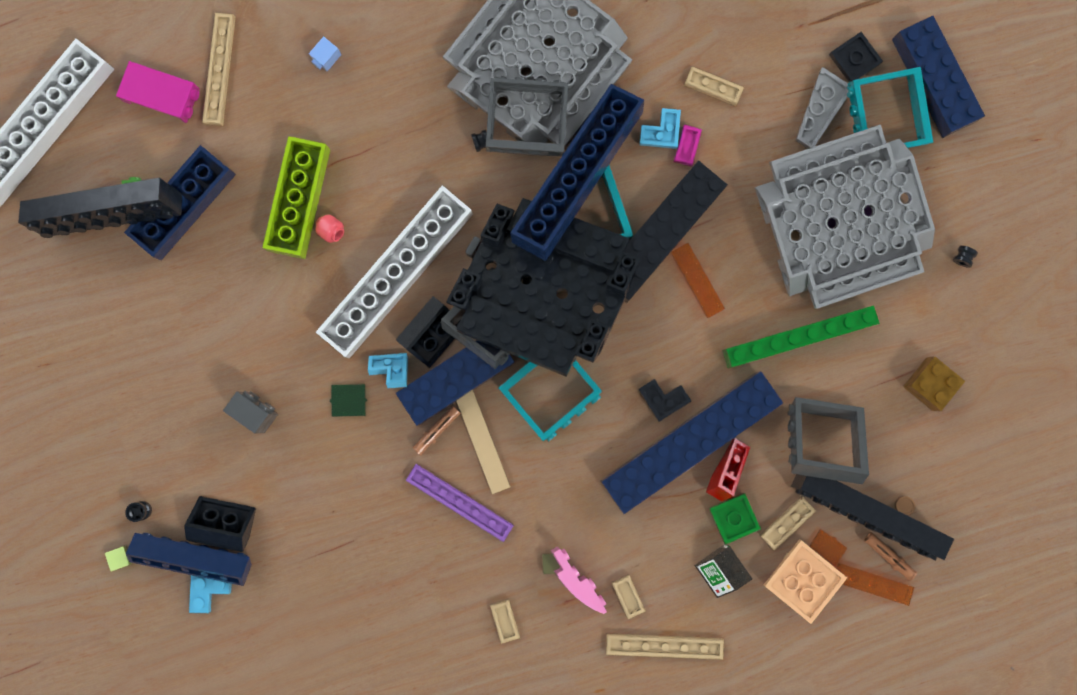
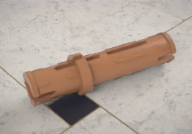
[412,405,461,455]
[864,532,917,581]

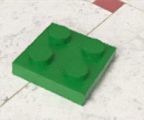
[709,493,761,545]

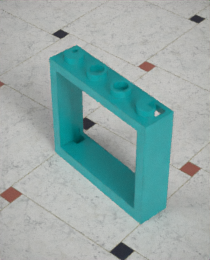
[846,67,934,149]
[602,165,633,240]
[499,361,602,442]

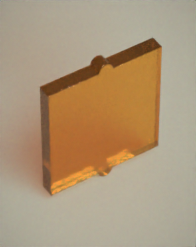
[809,529,847,567]

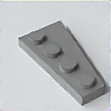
[795,67,848,149]

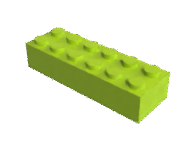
[262,136,330,259]

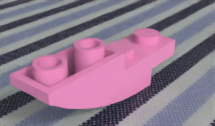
[550,547,607,614]

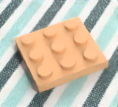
[764,539,847,624]

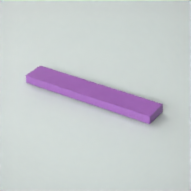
[406,464,514,542]

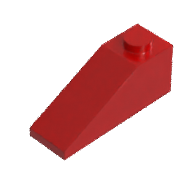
[706,438,750,502]

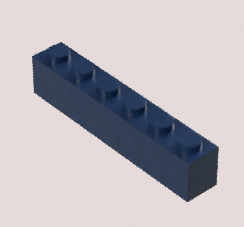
[126,533,252,586]

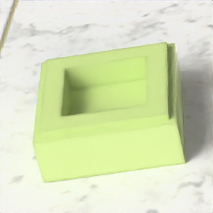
[105,546,132,571]

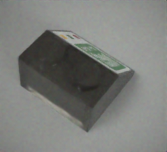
[694,544,752,598]

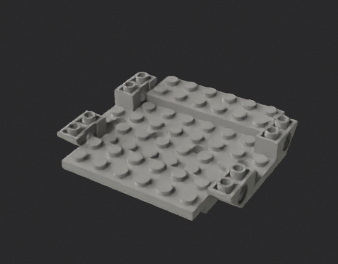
[443,0,632,148]
[755,125,935,309]

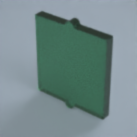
[330,384,367,417]

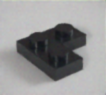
[638,379,691,422]

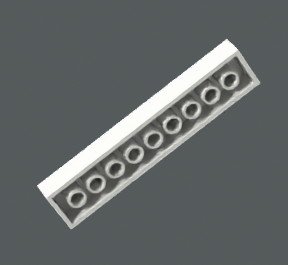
[0,39,114,207]
[316,185,473,358]

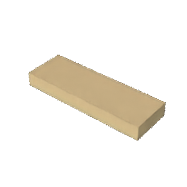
[684,67,744,106]
[760,496,816,551]

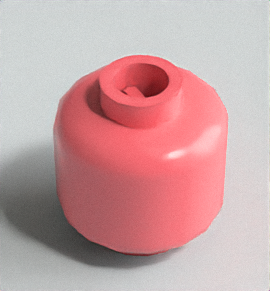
[315,214,344,243]

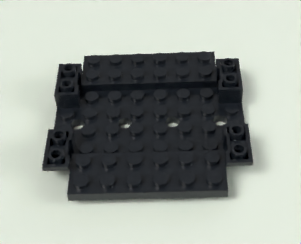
[446,198,640,377]

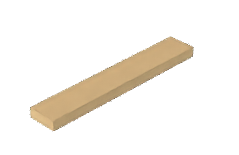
[202,13,236,126]
[457,390,511,494]
[606,634,724,659]

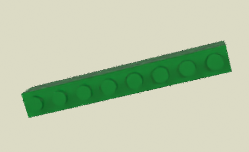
[722,305,880,368]

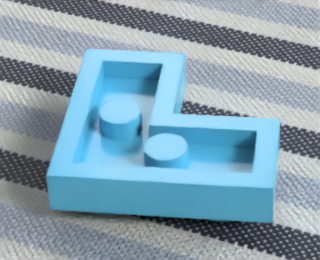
[639,108,681,149]
[368,353,408,388]
[189,575,232,613]

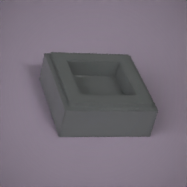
[465,236,482,259]

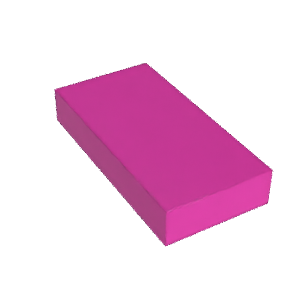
[673,125,702,167]

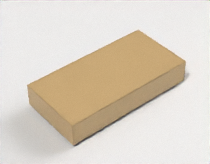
[611,575,645,619]
[490,599,520,644]

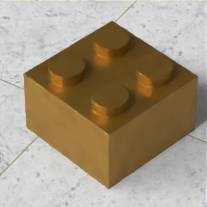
[903,356,965,411]

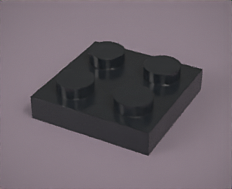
[829,31,883,82]

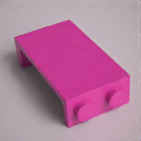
[116,61,199,123]

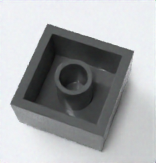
[223,391,278,434]

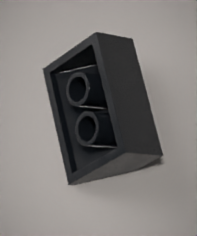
[396,296,461,368]
[184,496,256,552]

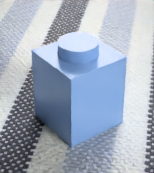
[309,36,341,71]

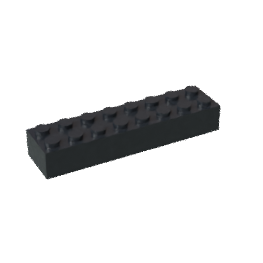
[624,160,728,303]
[18,177,182,238]
[791,474,954,561]

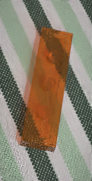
[671,243,725,318]
[836,563,914,606]

